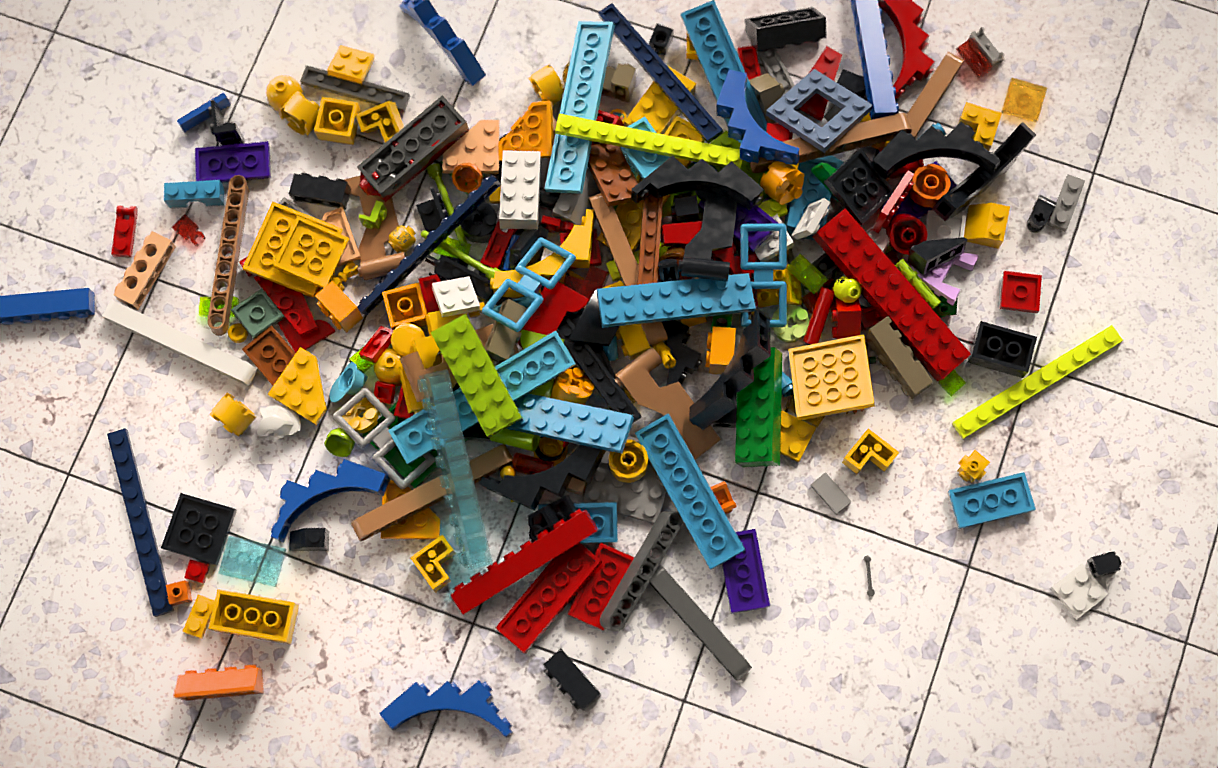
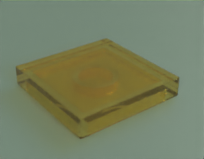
[1001,78,1047,123]

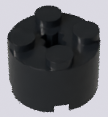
[460,201,498,244]

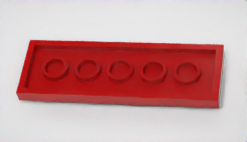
[495,543,602,654]

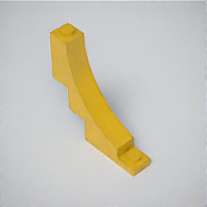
[490,209,595,298]
[398,302,485,414]

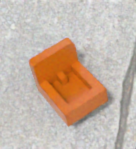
[711,481,737,514]

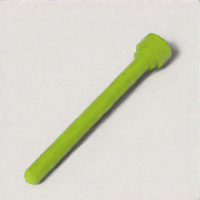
[426,163,467,246]
[421,231,501,281]

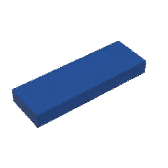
[176,92,231,133]

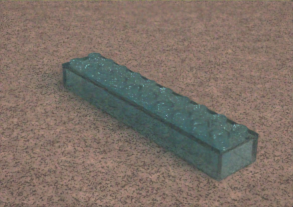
[417,369,493,570]

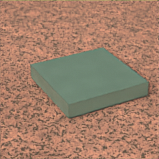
[231,288,285,339]

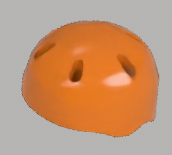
[452,163,482,193]

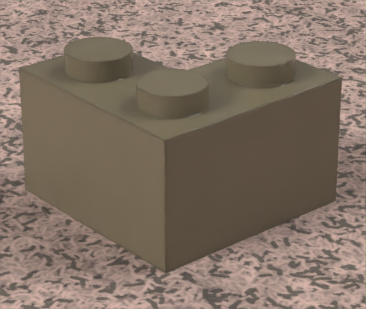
[601,63,636,103]
[749,73,785,124]

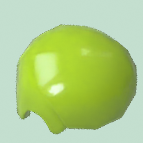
[324,428,355,457]

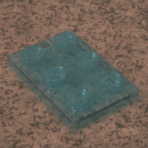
[218,536,287,587]

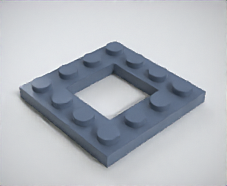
[766,69,872,152]

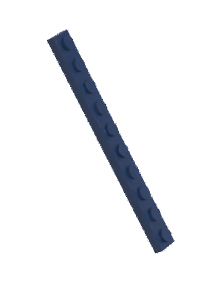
[598,3,723,144]
[357,175,501,315]
[107,428,174,617]

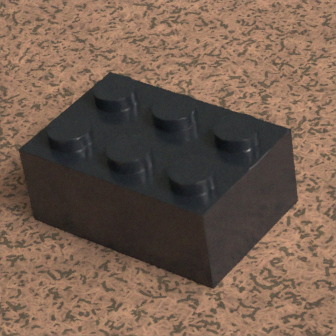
[967,321,1037,378]

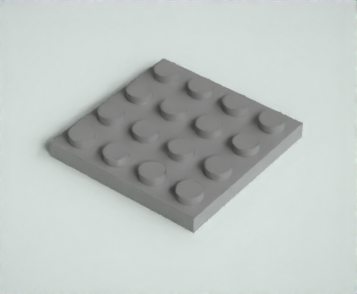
[582,436,667,524]

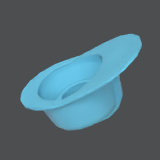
[329,362,368,403]

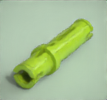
[895,259,941,309]

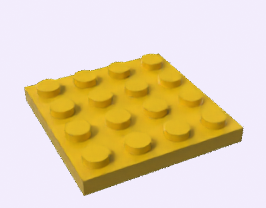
[243,201,343,298]
[788,334,875,421]

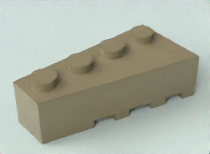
[865,316,933,399]

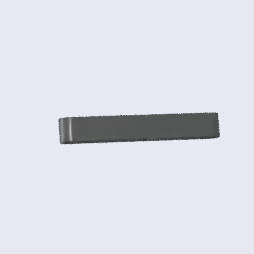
[600,511,683,631]
[649,565,752,681]

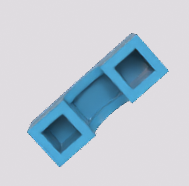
[164,180,225,208]

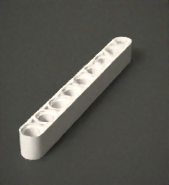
[102,300,258,386]

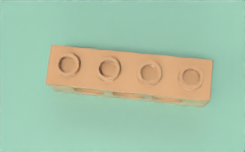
[114,231,176,310]

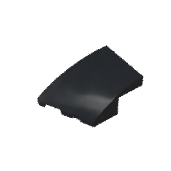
[568,290,619,347]
[528,494,576,543]

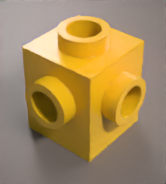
[957,450,990,483]

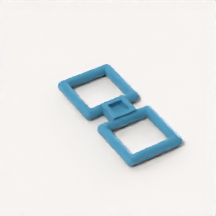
[740,223,787,327]
[482,237,576,332]

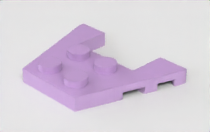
[909,253,979,305]

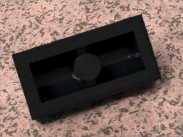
[658,259,680,282]

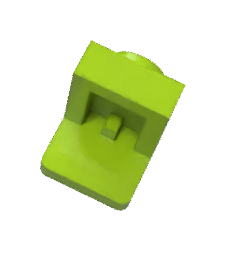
[358,200,387,229]

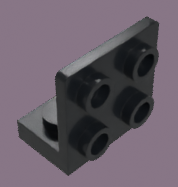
[208,100,245,145]
[416,187,449,233]

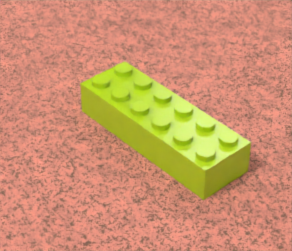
[431,314,523,437]

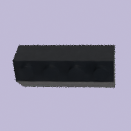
[744,7,827,51]

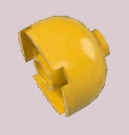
[266,75,303,112]
[374,348,404,387]

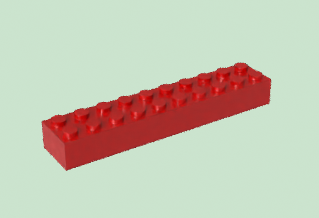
[812,208,971,382]

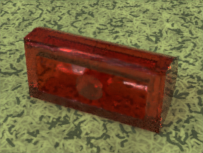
[956,38,993,79]
[512,452,554,475]

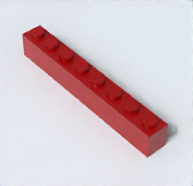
[450,509,598,615]

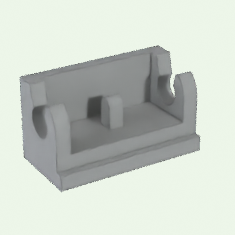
[967,27,1005,69]

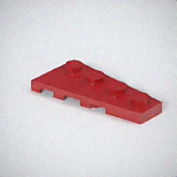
[799,46,842,122]

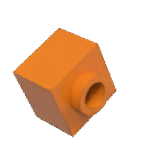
[166,580,192,606]

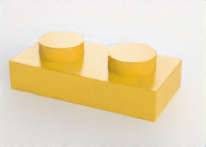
[182,595,215,639]

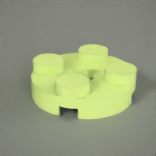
[771,304,810,343]

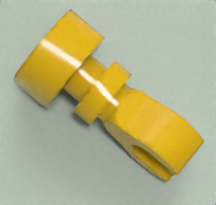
[329,261,358,291]

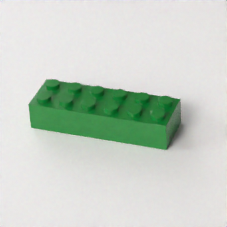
[735,347,783,468]

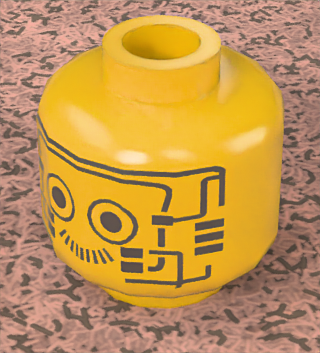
[388,225,416,253]

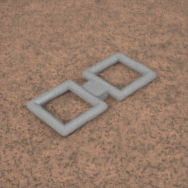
[332,388,435,489]

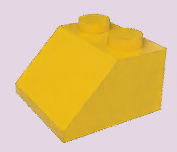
[964,203,1010,249]

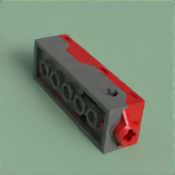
[357,95,469,202]

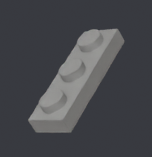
[1048,174,1086,232]

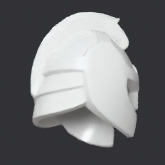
[257,405,301,440]

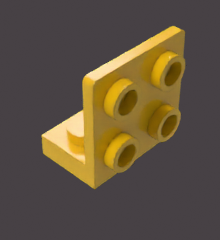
[757,264,802,308]

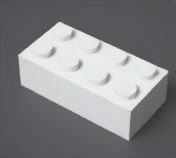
[499,151,541,230]

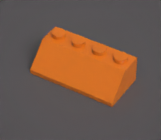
[174,665,263,701]

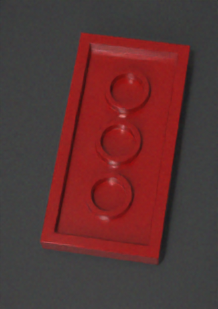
[568,542,635,631]

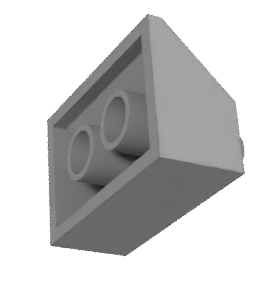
[552,168,601,227]

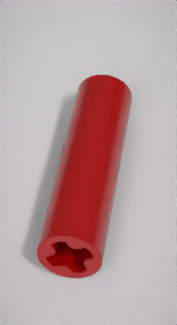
[803,287,835,344]

